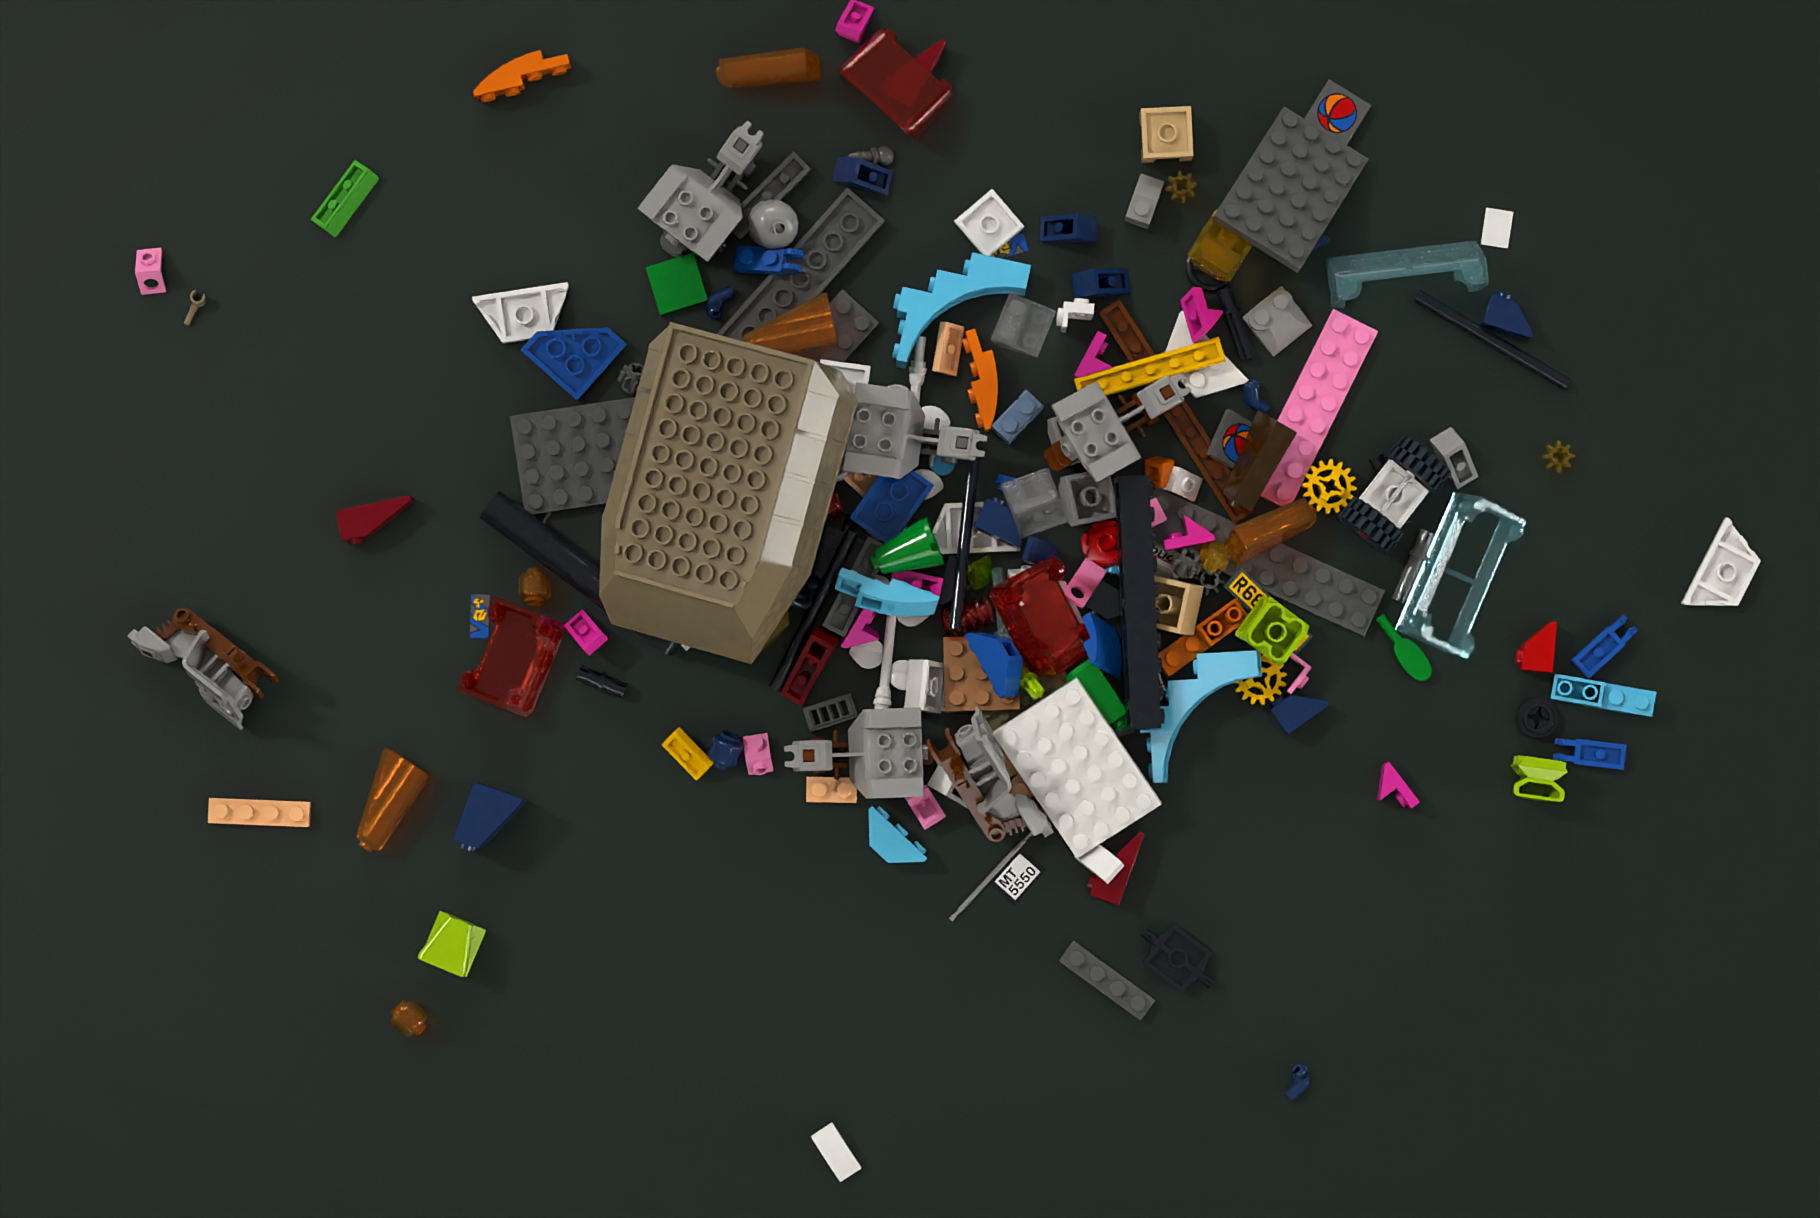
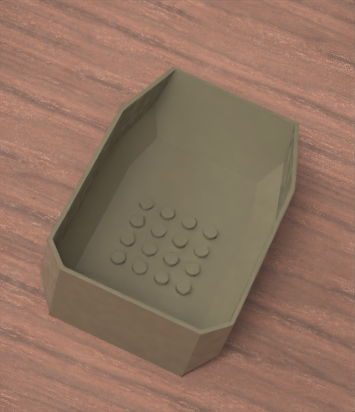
[599,322,858,664]

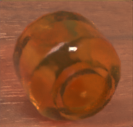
[518,567,551,607]
[390,1000,428,1037]

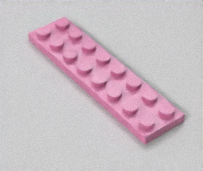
[1260,309,1378,511]

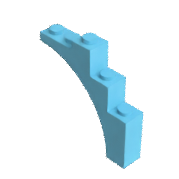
[892,252,1031,369]
[1140,650,1262,783]

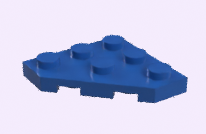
[520,327,627,400]

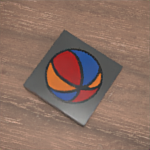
[1304,79,1371,146]
[1206,409,1252,469]

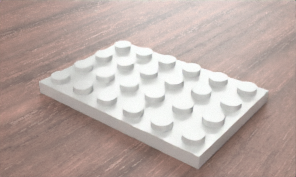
[992,677,1162,858]

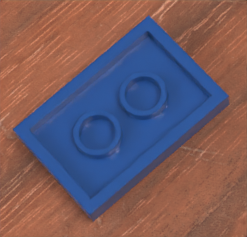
[849,470,934,543]

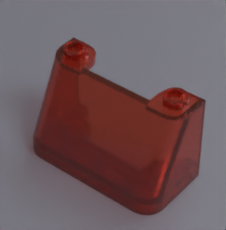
[838,28,954,141]
[990,556,1090,676]
[457,597,564,717]

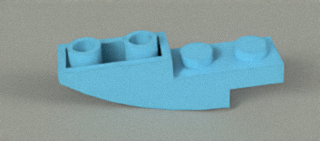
[835,568,940,617]
[1551,674,1657,717]

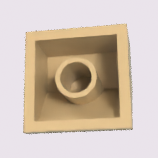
[1154,575,1204,635]

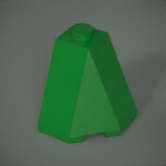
[1052,659,1126,732]

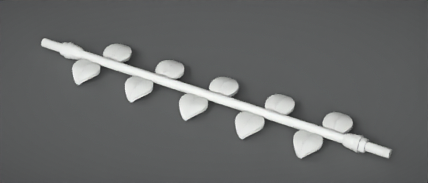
[849,336,950,709]

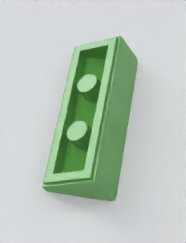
[310,160,379,237]

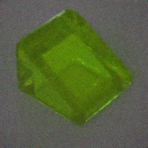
[967,555,995,591]

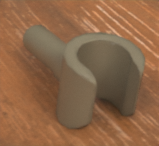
[184,290,206,325]

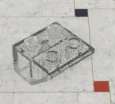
[990,292,1056,358]
[1000,468,1068,538]

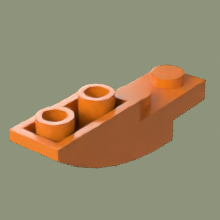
[473,50,571,102]
[962,329,998,433]
[1158,598,1248,678]

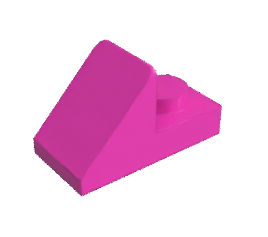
[835,0,874,43]
[1180,287,1223,343]
[1073,331,1112,378]
[1162,515,1215,552]
[892,570,944,603]
[840,608,879,648]
[564,609,608,656]
[1377,762,1419,808]

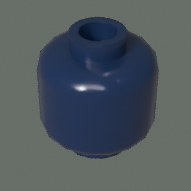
[707,730,744,770]

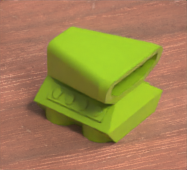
[1235,595,1309,667]
[1511,755,1568,802]
[417,911,486,977]

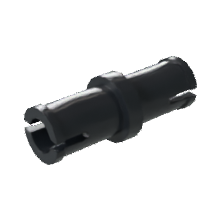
[575,664,628,698]

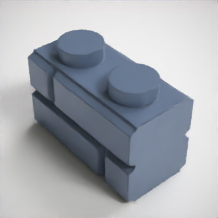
[991,390,1044,445]

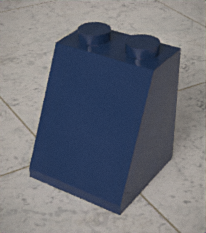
[453,782,527,851]

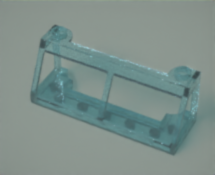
[1326,240,1489,309]
[1395,492,1527,659]

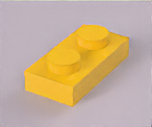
[662,727,714,781]

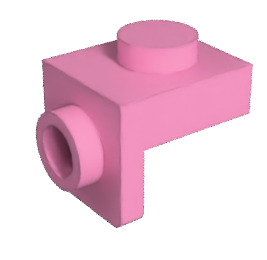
[743,733,773,775]
[905,785,946,830]

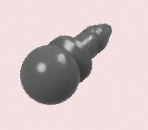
[848,146,894,166]

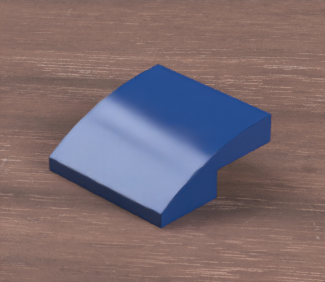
[1082,612,1122,678]

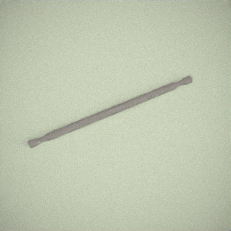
[949,831,1032,922]

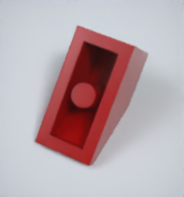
[1515,622,1557,673]

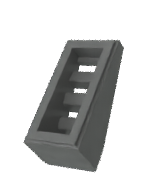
[802,693,858,733]

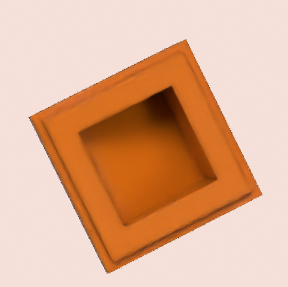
[1145,456,1175,488]

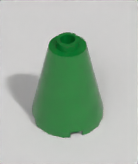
[871,517,944,574]

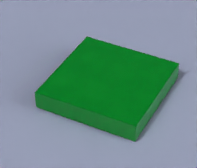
[645,253,708,316]

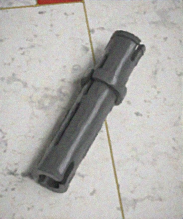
[1391,529,1435,604]

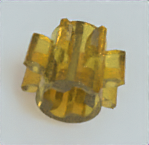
[1165,170,1197,203]
[1542,440,1575,473]
[1199,541,1231,573]

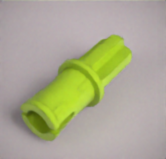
[1020,663,1045,700]

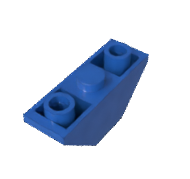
[965,632,1023,698]

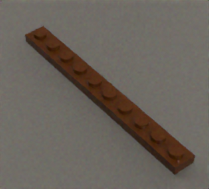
[1098,299,1255,524]

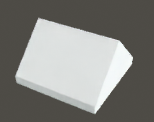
[904,660,944,714]

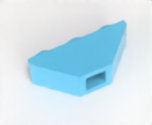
[869,806,927,863]

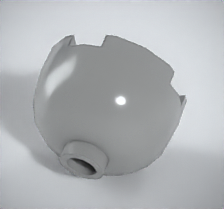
[748,199,799,249]

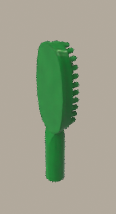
[1376,614,1432,681]

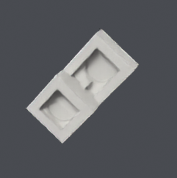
[1074,844,1124,884]
[811,1123,861,1182]

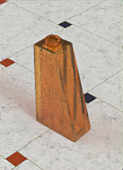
[716,47,821,88]
[743,292,838,354]
[1223,497,1317,566]
[356,747,431,852]

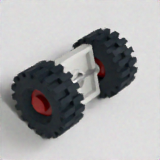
[1338,435,1451,555]

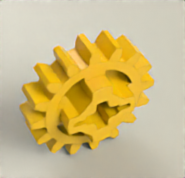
[1301,459,1357,515]
[1234,654,1287,705]

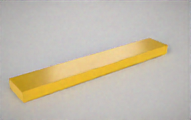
[1074,337,1226,396]

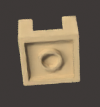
[1139,106,1194,163]

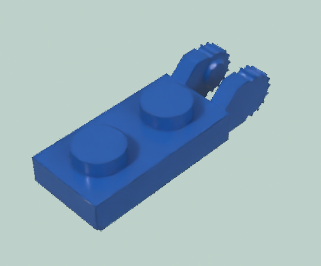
[733,246,804,275]
[1570,614,1638,679]
[1553,738,1627,770]

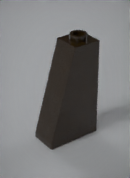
[1222,410,1297,511]

